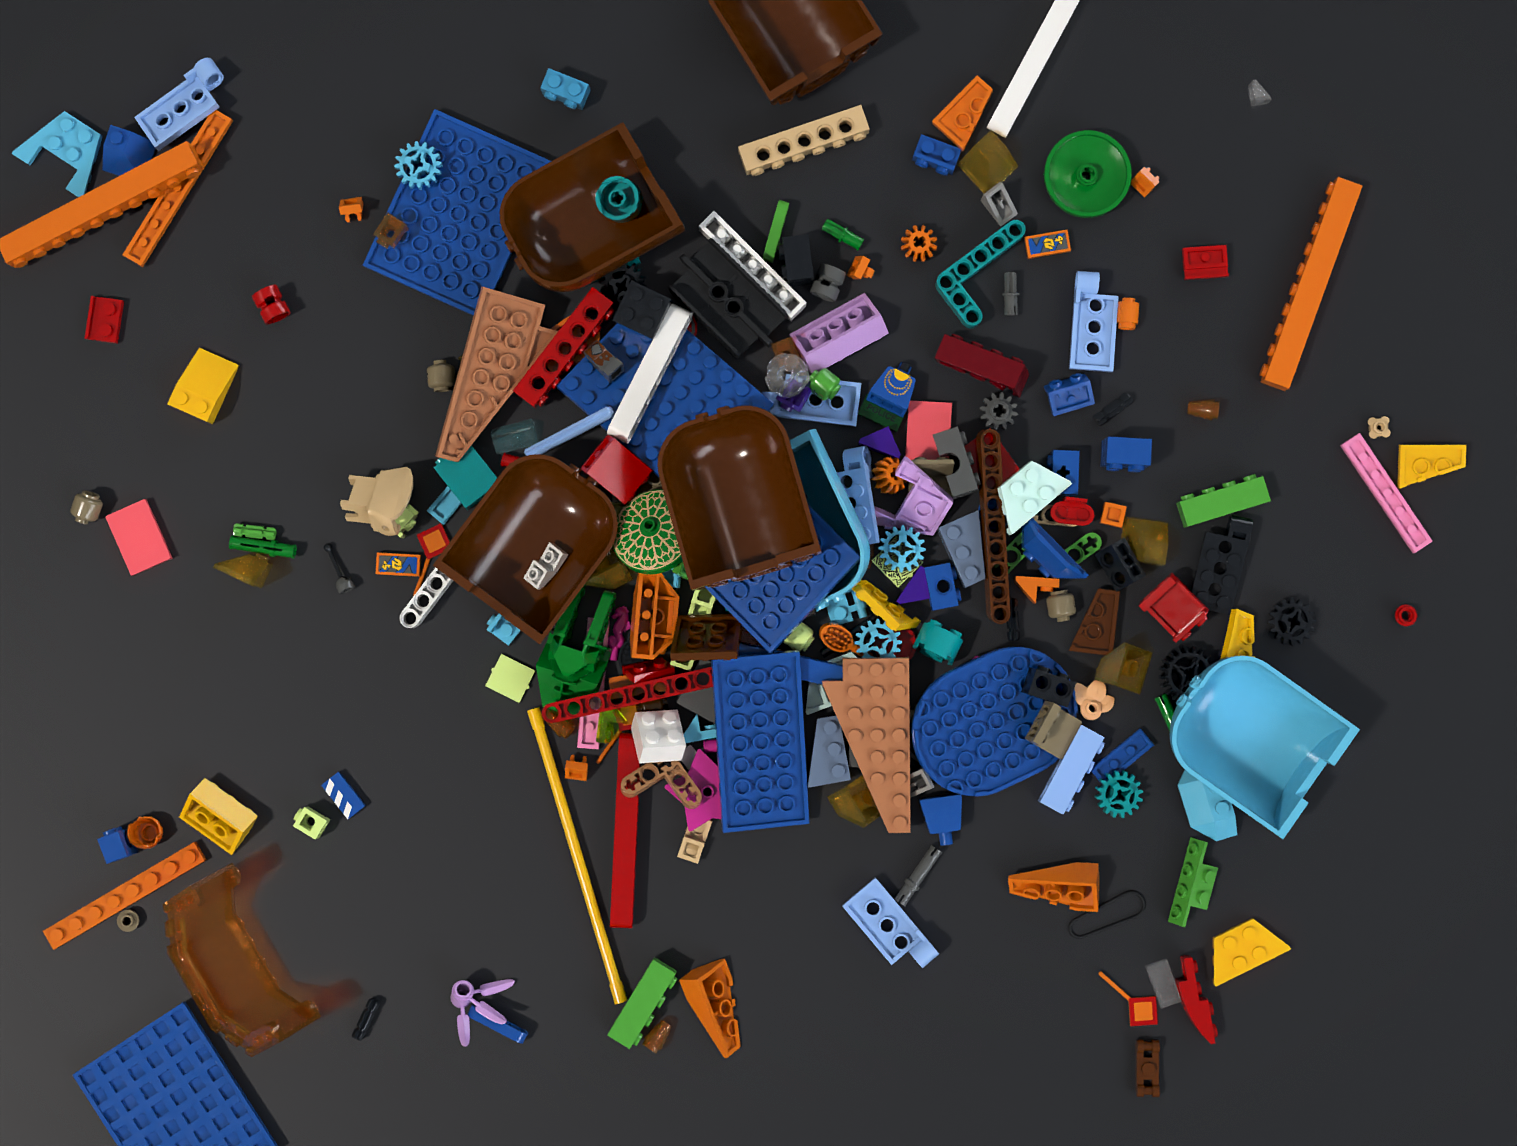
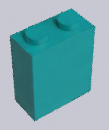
[433,445,497,511]

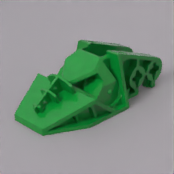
[536,583,616,715]

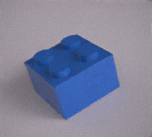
[1100,437,1152,473]

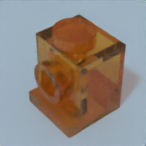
[373,213,409,249]
[771,336,801,372]

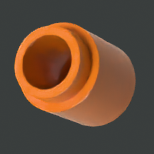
[1117,298,1139,330]

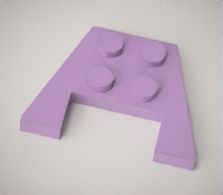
[874,456,953,536]

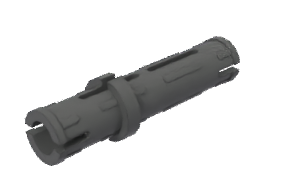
[894,845,942,907]

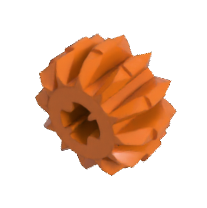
[901,225,937,262]
[871,457,907,494]

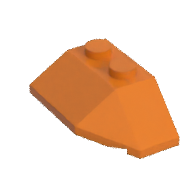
[630,573,679,660]

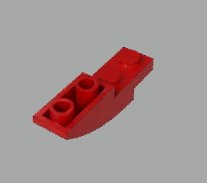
[1175,955,1218,1044]

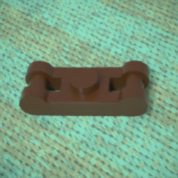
[1136,1040,1160,1097]

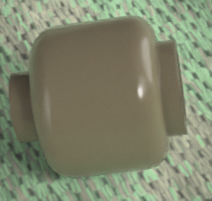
[427,360,456,392]
[70,490,103,524]
[1046,590,1076,622]

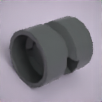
[810,263,846,302]

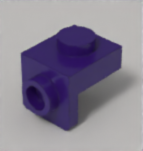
[775,378,812,412]

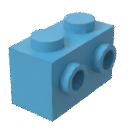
[540,68,591,110]

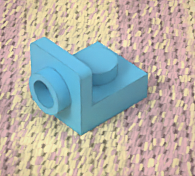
[487,613,521,646]

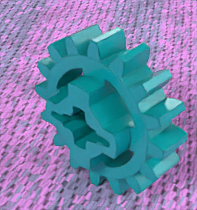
[1095,770,1143,818]

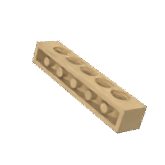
[738,105,870,176]

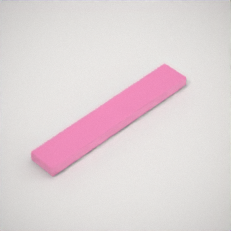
[1340,433,1432,553]
[577,617,610,749]

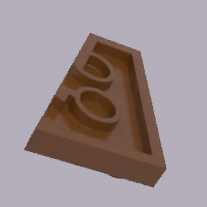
[1068,589,1120,656]

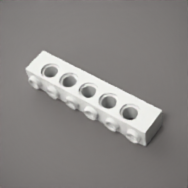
[699,211,807,321]

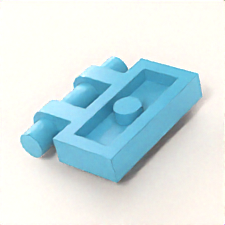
[826,589,868,625]

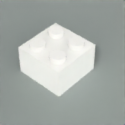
[631,710,686,763]

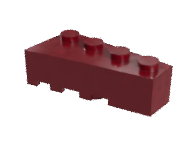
[935,334,1030,398]

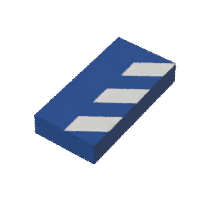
[321,771,366,819]

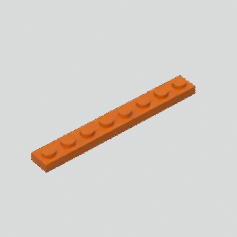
[122,110,233,267]
[43,841,206,950]

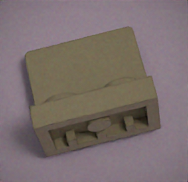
[908,457,954,497]
[1025,701,1082,759]

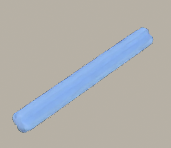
[524,406,615,456]

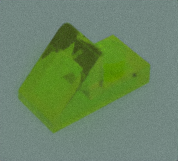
[596,702,628,743]

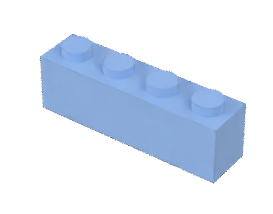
[1038,725,1105,814]

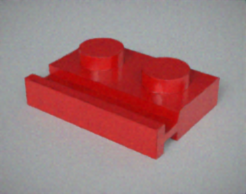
[1182,245,1229,280]
[85,296,124,344]
[622,657,675,684]

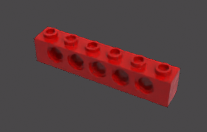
[513,287,615,409]

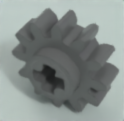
[979,392,1018,431]

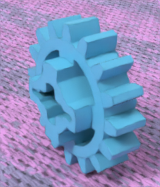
[394,141,443,190]
[878,525,926,573]
[854,619,902,658]

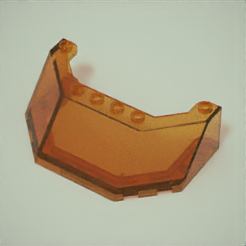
[163,863,321,1057]

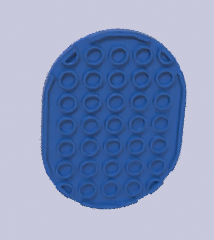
[912,646,1078,796]

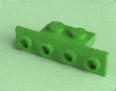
[1168,837,1218,927]

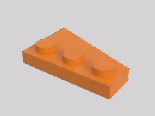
[932,75,993,152]

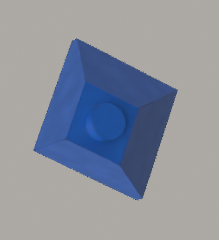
[102,125,156,176]

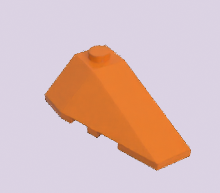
[1008,862,1099,912]
[679,959,741,1058]

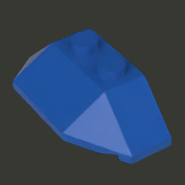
[1022,518,1089,579]

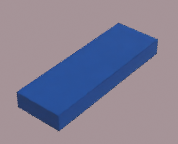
[1091,728,1154,785]

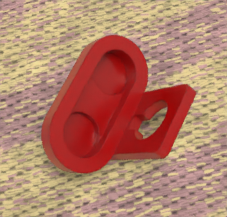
[1050,497,1094,526]

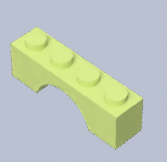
[670,588,717,671]

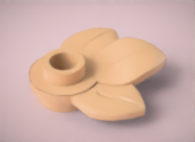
[1074,679,1115,720]

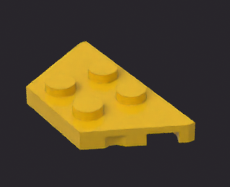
[1213,918,1291,986]

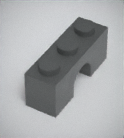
[933,426,981,499]

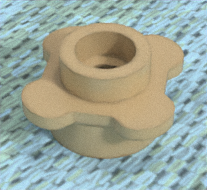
[1368,416,1391,439]

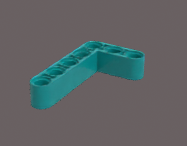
[935,220,1026,329]

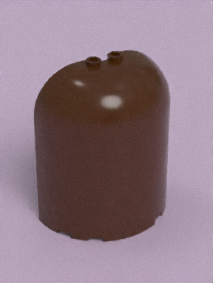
[707,0,883,105]
[500,122,685,292]
[658,406,822,590]
[433,454,618,644]

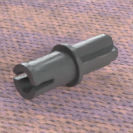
[1002,272,1019,316]

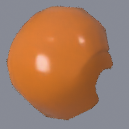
[126,816,163,849]

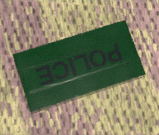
[858,394,904,433]

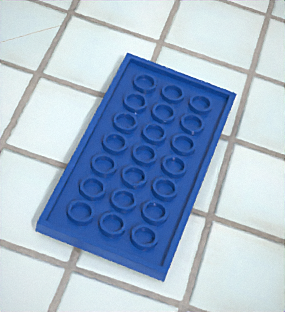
[711,650,809,833]

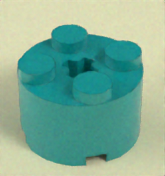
[595,176,643,223]
[912,619,963,665]

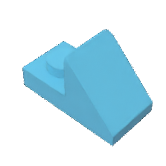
[684,714,716,743]

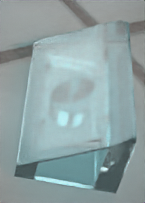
[491,419,538,455]

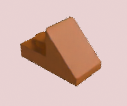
[1013,576,1060,604]

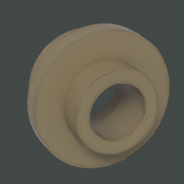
[117,910,139,932]

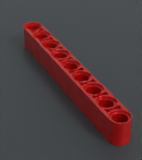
[542,667,713,723]
[610,733,641,928]

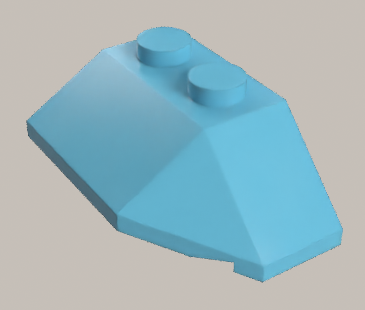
[1177,770,1237,841]

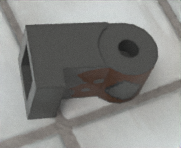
[583,340,625,383]

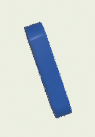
[467,1004,528,1044]

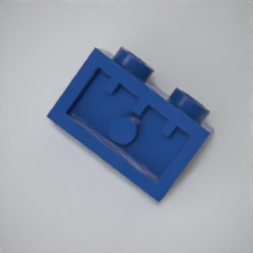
[912,134,961,176]
[1044,373,1095,416]

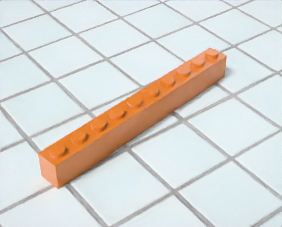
[0,141,204,268]
[1259,177,1362,391]

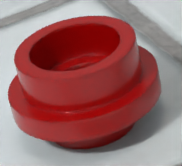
[1395,605,1417,626]

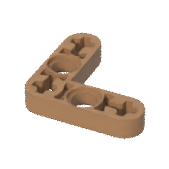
[621,761,702,809]

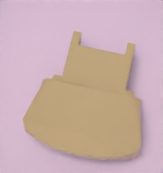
[340,467,413,536]

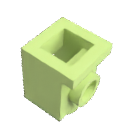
[395,504,419,539]
[293,806,331,840]

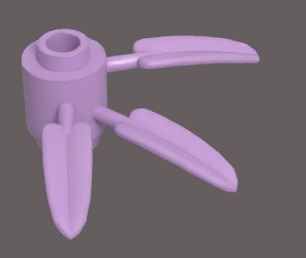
[450,979,515,1047]

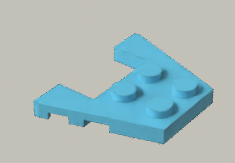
[12,111,103,197]

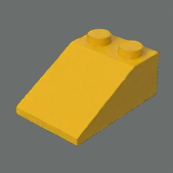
[167,348,240,424]

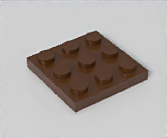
[670,614,743,662]

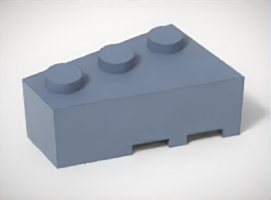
[937,510,985,588]
[807,715,851,788]

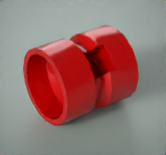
[252,285,291,325]

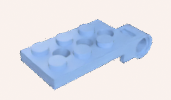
[134,58,224,151]
[1069,271,1118,372]
[762,374,861,427]
[837,446,880,544]
[842,877,939,968]

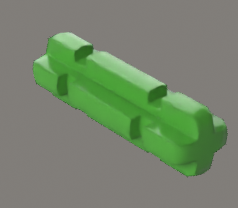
[233,523,277,540]

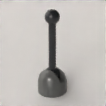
[324,543,355,594]

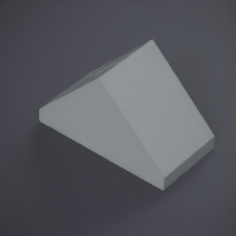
[980,182,1018,226]
[910,767,934,798]

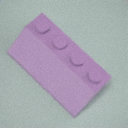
[789,293,889,373]

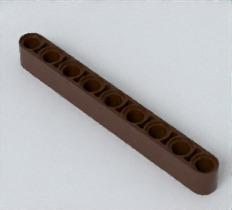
[976,429,1010,624]

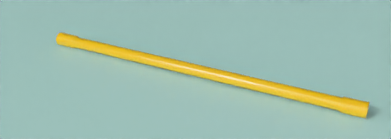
[527,707,627,1004]

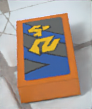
[1024,230,1071,259]
[376,553,421,577]

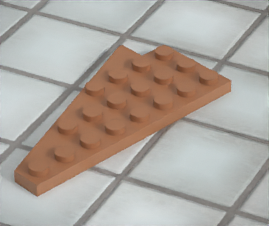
[435,287,558,462]
[822,657,911,833]

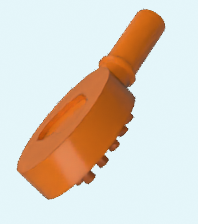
[819,622,873,657]

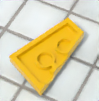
[1397,444,1466,489]
[852,580,921,631]
[1220,609,1255,660]

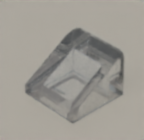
[1248,80,1272,106]

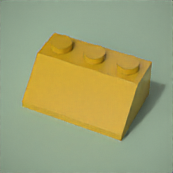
[179,778,258,855]

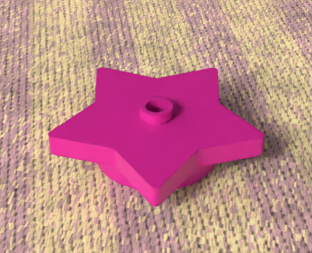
[664,749,721,831]

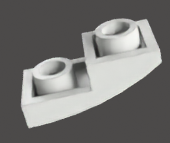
[524,542,568,590]

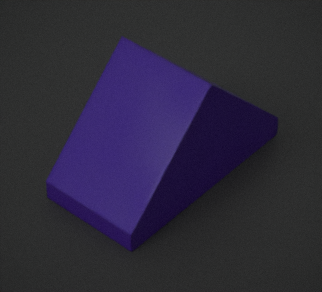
[858,426,901,458]
[895,566,930,605]

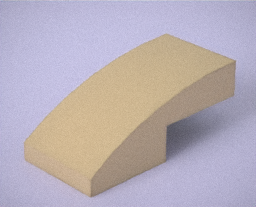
[677,819,713,864]

